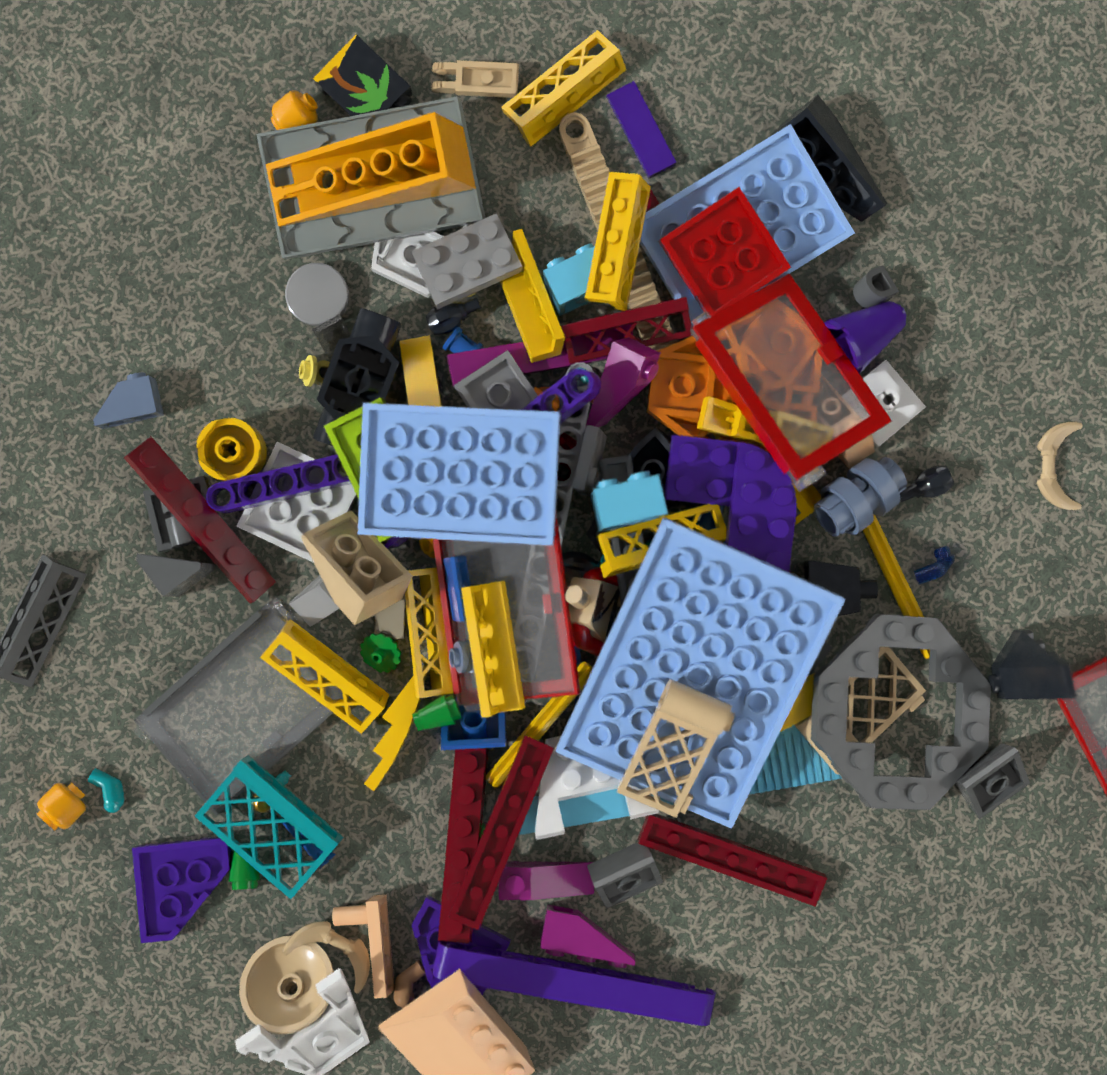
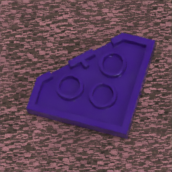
[132,837,232,943]
[411,895,511,995]

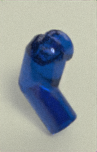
[914,546,955,585]

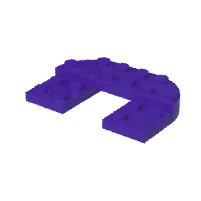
[664,435,797,573]

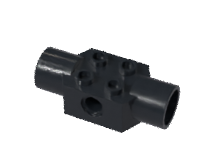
[313,308,402,446]

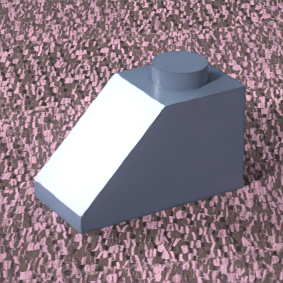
[94,372,164,429]

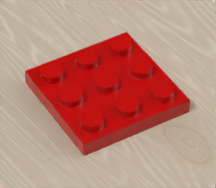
[658,187,791,318]

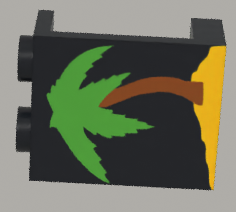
[313,34,413,116]

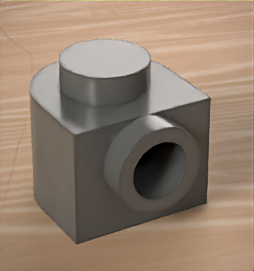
[853,265,899,308]

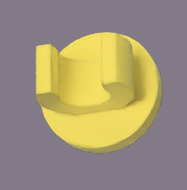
[299,355,330,387]

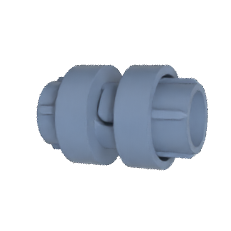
[814,457,907,537]

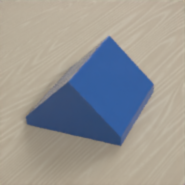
[441,696,507,750]

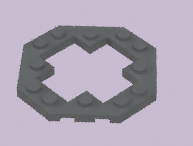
[811,614,991,810]

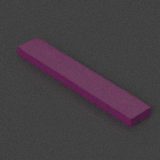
[447,324,633,387]

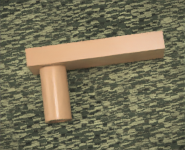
[332,894,395,998]

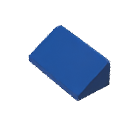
[443,555,471,622]

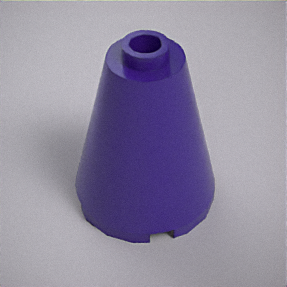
[824,301,906,376]

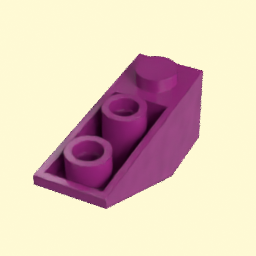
[540,904,636,968]

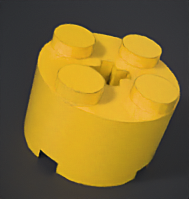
[196,418,267,481]

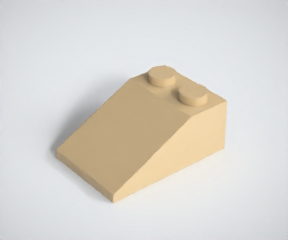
[301,510,413,625]

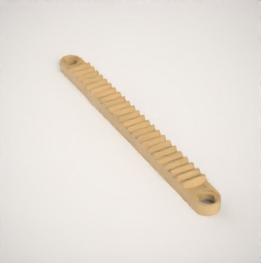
[559,113,716,440]

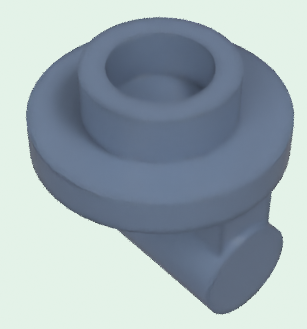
[449,640,475,673]

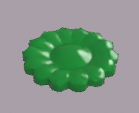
[360,633,402,673]

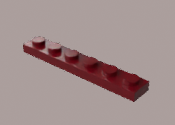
[124,436,276,604]
[448,735,554,930]
[438,748,489,944]
[637,814,827,907]

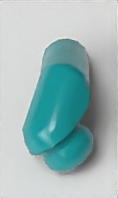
[88,768,125,813]

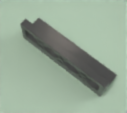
[0,554,87,687]

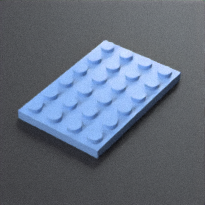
[640,124,855,332]
[358,403,560,545]

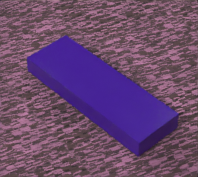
[606,81,677,179]

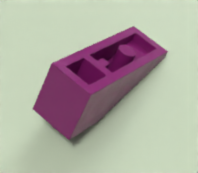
[586,337,660,427]
[499,861,594,900]

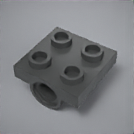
[143,475,209,552]

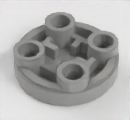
[285,263,349,326]

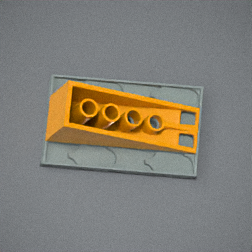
[256,96,486,259]

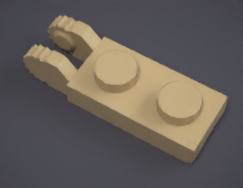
[431,60,519,98]

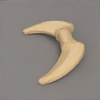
[1037,422,1083,510]
[283,921,370,994]

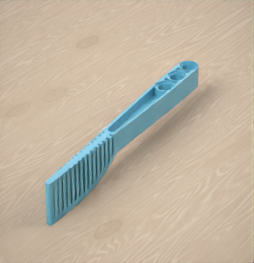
[518,725,842,835]

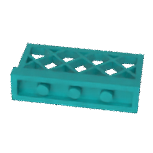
[195,755,344,899]

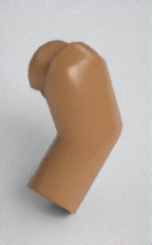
[393,960,426,1008]

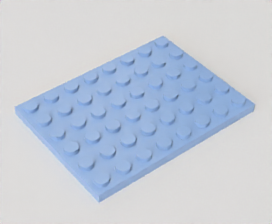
[555,517,845,829]

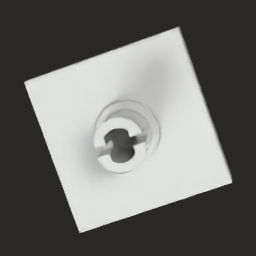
[840,360,926,448]

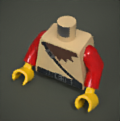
[565,567,619,657]

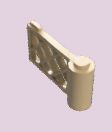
[794,647,926,774]
[617,679,735,817]

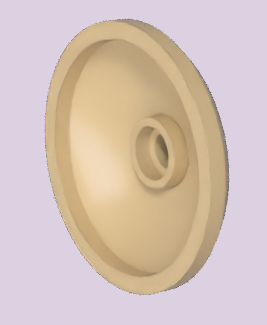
[239,936,334,1034]

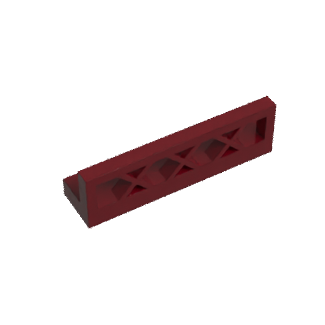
[561,297,694,364]

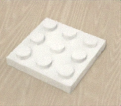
[237,442,357,563]

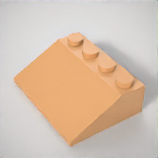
[378,969,535,1075]

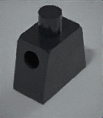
[804,561,878,617]

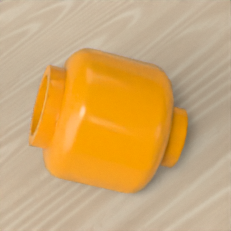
[271,90,318,130]
[37,782,86,830]

